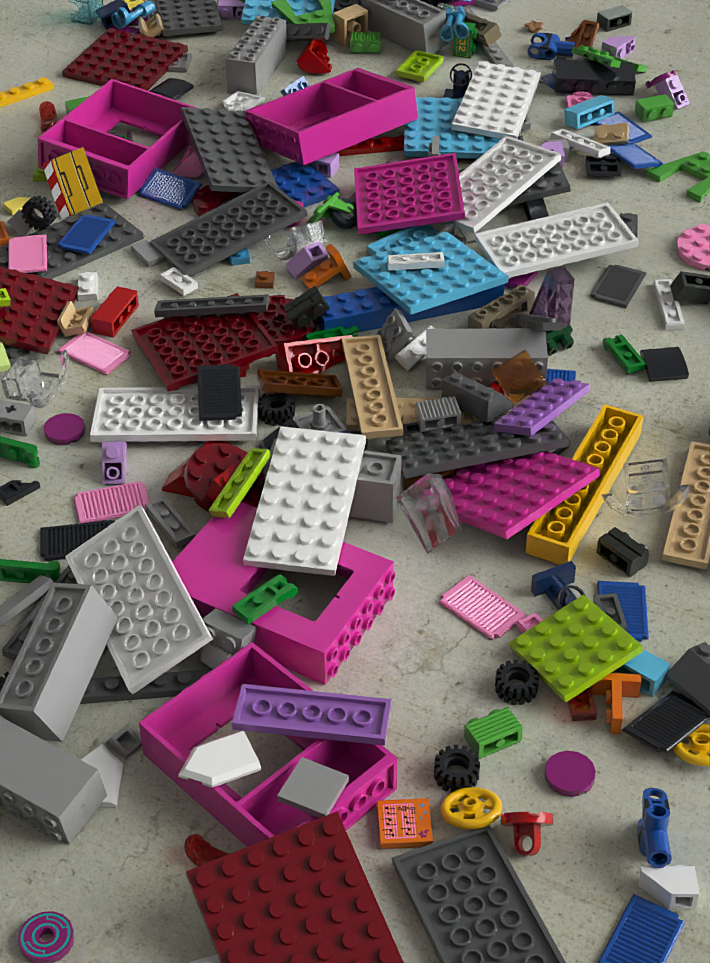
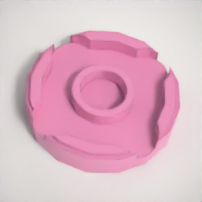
[565,91,595,108]

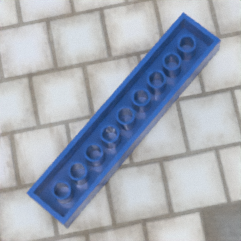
[317,284,504,332]

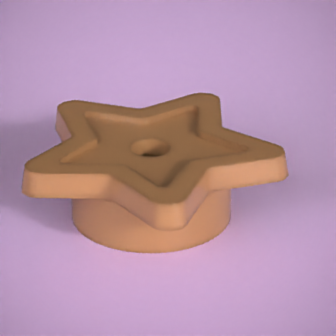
[524,20,543,33]

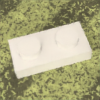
[160,267,198,296]
[78,272,98,301]

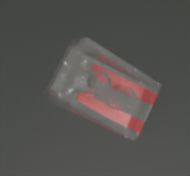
[396,473,462,553]

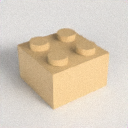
[333,4,368,47]

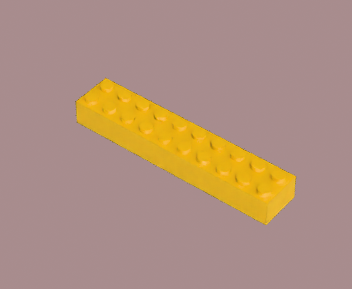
[525,404,643,565]

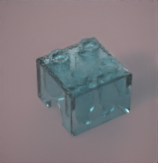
[68,0,105,25]

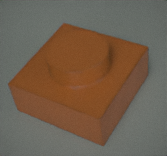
[255,271,275,289]

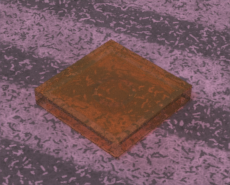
[491,349,548,404]

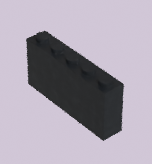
[552,59,636,96]

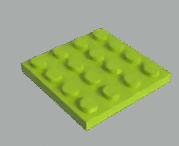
[509,594,643,702]

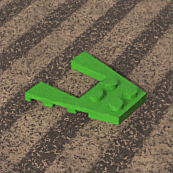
[271,0,335,33]
[571,45,648,72]
[646,151,710,202]

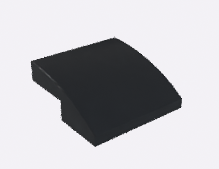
[150,78,194,100]
[586,156,621,177]
[640,347,689,382]

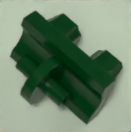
[545,325,574,356]

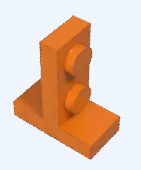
[300,243,352,290]
[590,673,641,735]

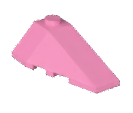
[172,141,204,177]

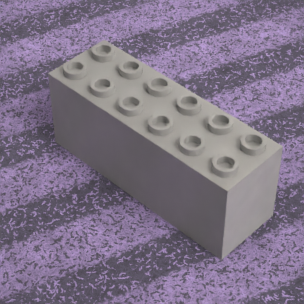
[361,0,448,54]
[225,15,287,96]
[426,328,548,389]
[264,439,402,523]
[0,583,118,742]
[0,717,107,844]

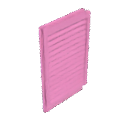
[8,234,47,273]
[57,331,131,375]
[74,481,150,524]
[440,575,527,639]

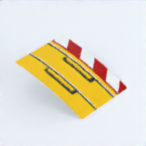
[42,147,103,219]

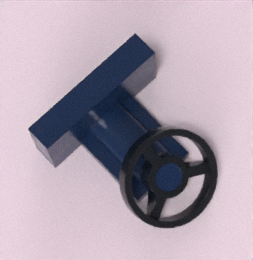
[443,63,472,99]
[531,561,586,610]

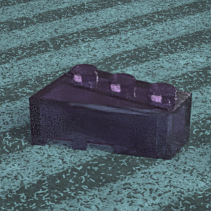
[529,267,575,328]

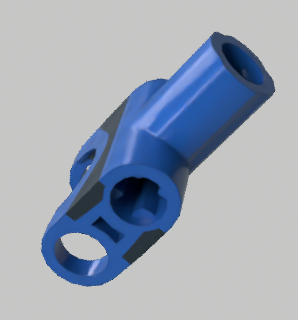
[527,33,575,60]
[637,788,672,868]

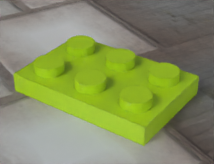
[396,50,444,82]

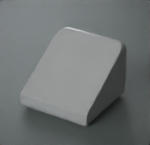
[106,724,142,759]

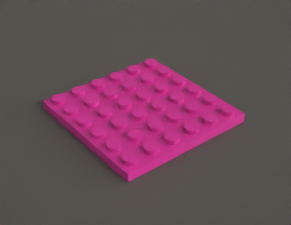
[354,153,465,234]
[417,451,600,539]

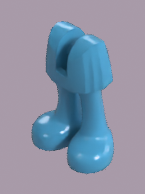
[111,1,155,29]
[440,6,469,42]

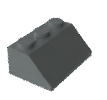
[442,372,514,423]
[665,642,710,715]

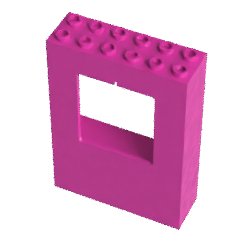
[245,68,418,165]
[38,79,197,200]
[172,502,396,685]
[139,642,398,847]

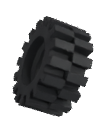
[21,195,56,231]
[258,392,295,426]
[495,659,539,705]
[434,745,480,793]

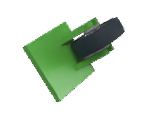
[306,192,357,232]

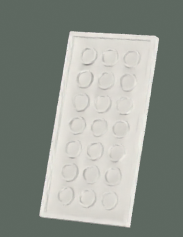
[451,61,541,139]
[445,136,561,233]
[475,203,639,279]
[90,386,260,443]
[243,426,366,576]
[65,505,213,694]

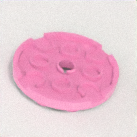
[677,224,710,271]

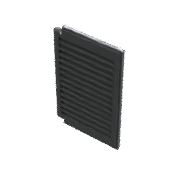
[590,264,647,308]

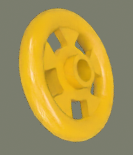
[672,724,710,766]
[440,787,502,830]

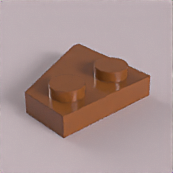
[567,20,599,47]

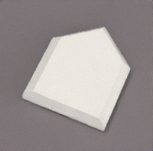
[222,91,265,112]
[178,730,261,788]
[80,744,124,808]

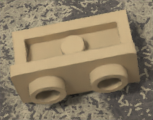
[138,13,164,37]
[594,123,630,146]
[57,301,95,337]

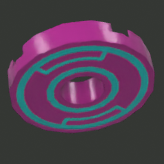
[18,911,74,963]

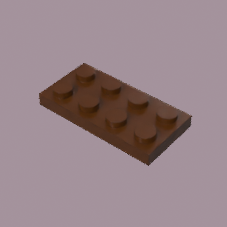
[257,369,343,398]

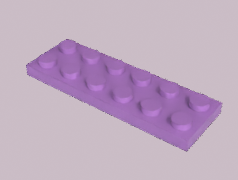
[494,378,590,436]
[232,684,392,746]

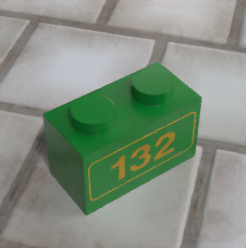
[453,22,477,59]

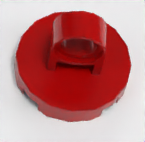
[501,812,553,856]

